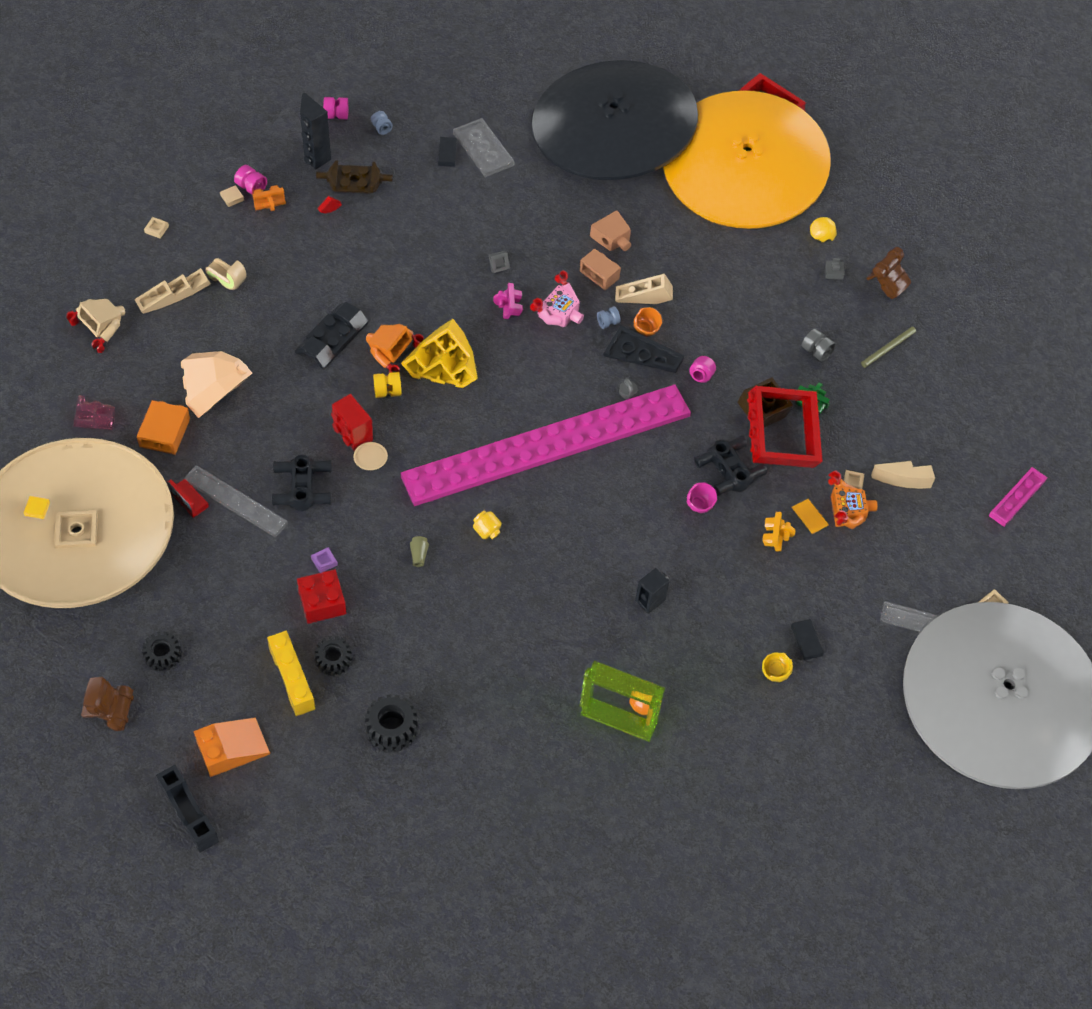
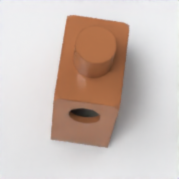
[590,211,631,251]

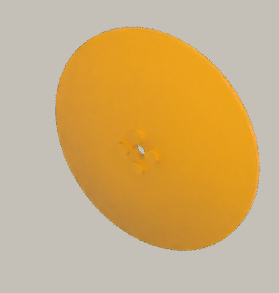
[663,91,831,229]

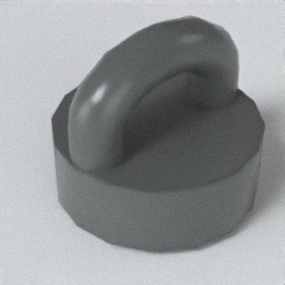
[619,379,638,399]

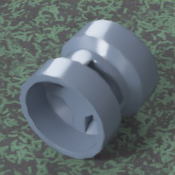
[371,111,393,135]
[597,306,621,329]

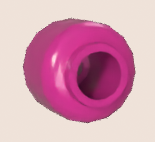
[690,356,716,383]

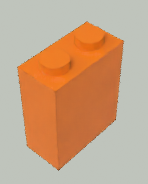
[137,400,190,455]

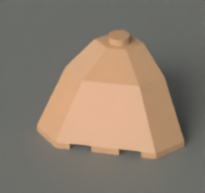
[181,351,252,418]

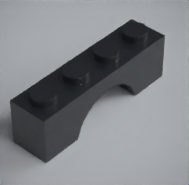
[156,765,219,853]

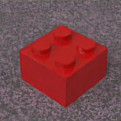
[331,394,373,451]
[297,569,346,624]

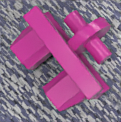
[493,283,523,319]

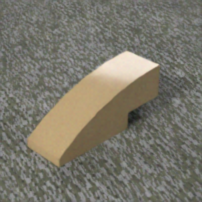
[871,461,935,489]

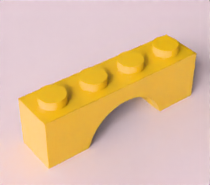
[267,631,315,716]

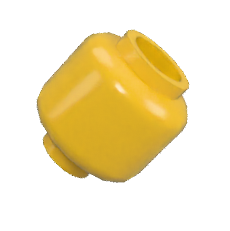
[473,510,502,540]

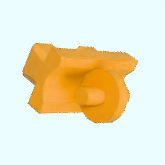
[763,512,795,551]

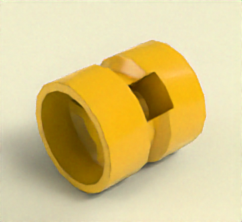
[373,372,402,398]

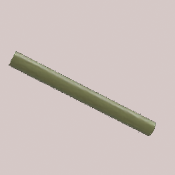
[861,327,916,368]

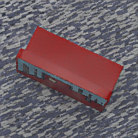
[167,479,209,518]

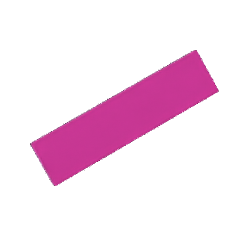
[989,467,1048,527]

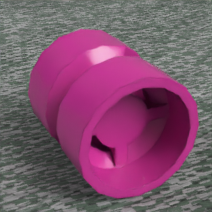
[323,97,349,119]
[234,165,267,194]

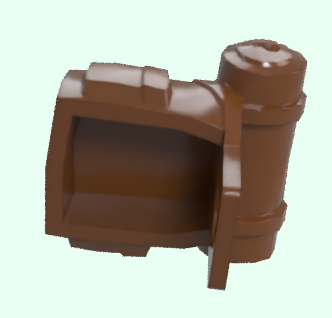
[866,247,911,299]
[81,677,134,731]

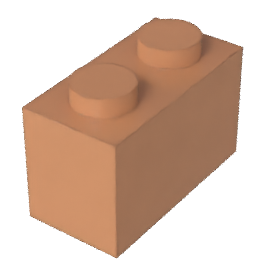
[580,249,621,290]

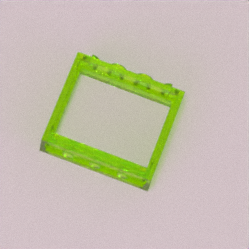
[579,661,665,742]

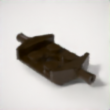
[316,160,393,193]

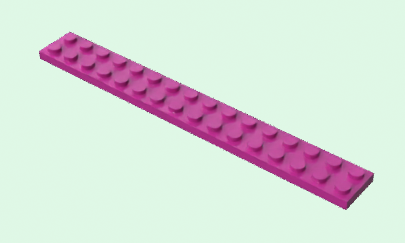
[401,385,691,506]

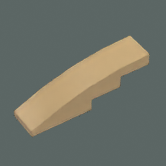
[135,268,211,314]

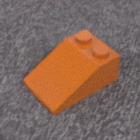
[194,718,270,777]

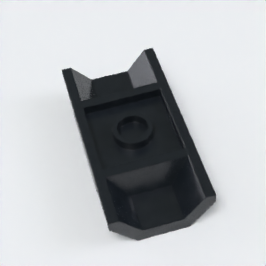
[295,302,368,369]

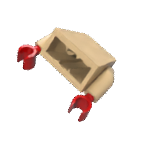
[66,299,125,353]

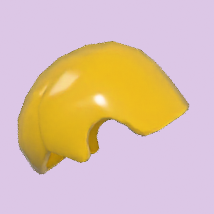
[810,217,837,242]
[762,652,793,682]

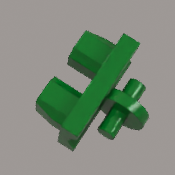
[796,382,830,415]

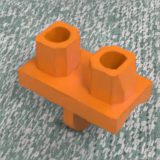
[252,185,286,211]

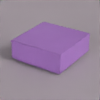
[311,547,338,573]

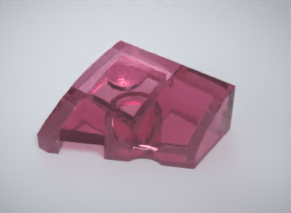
[74,396,115,430]

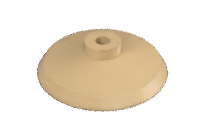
[353,442,388,470]

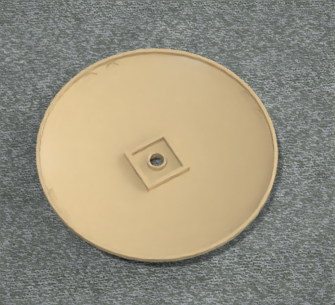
[0,438,174,608]

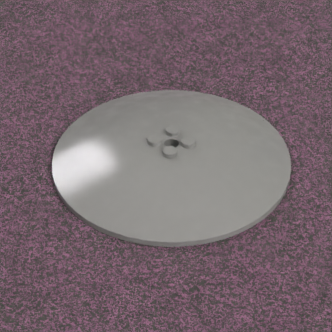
[903,602,1092,789]

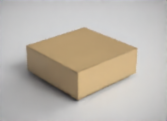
[220,185,244,207]
[144,217,169,239]
[844,470,864,489]

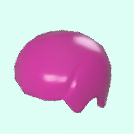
[686,482,717,514]

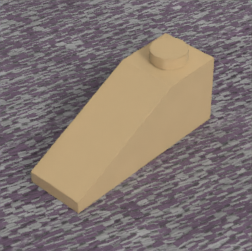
[615,273,673,304]

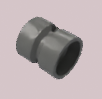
[801,328,836,362]

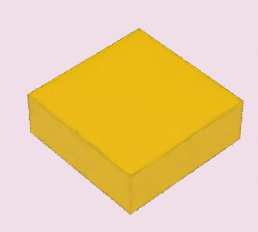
[23,496,50,519]

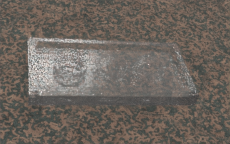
[453,118,515,177]

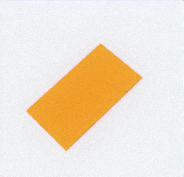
[792,499,829,534]

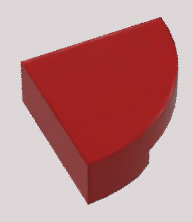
[318,196,342,213]

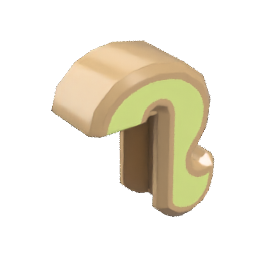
[205,258,246,290]

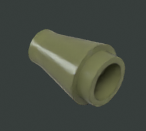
[410,536,429,567]

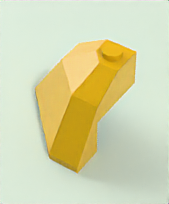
[401,319,478,388]

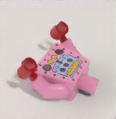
[530,271,584,327]

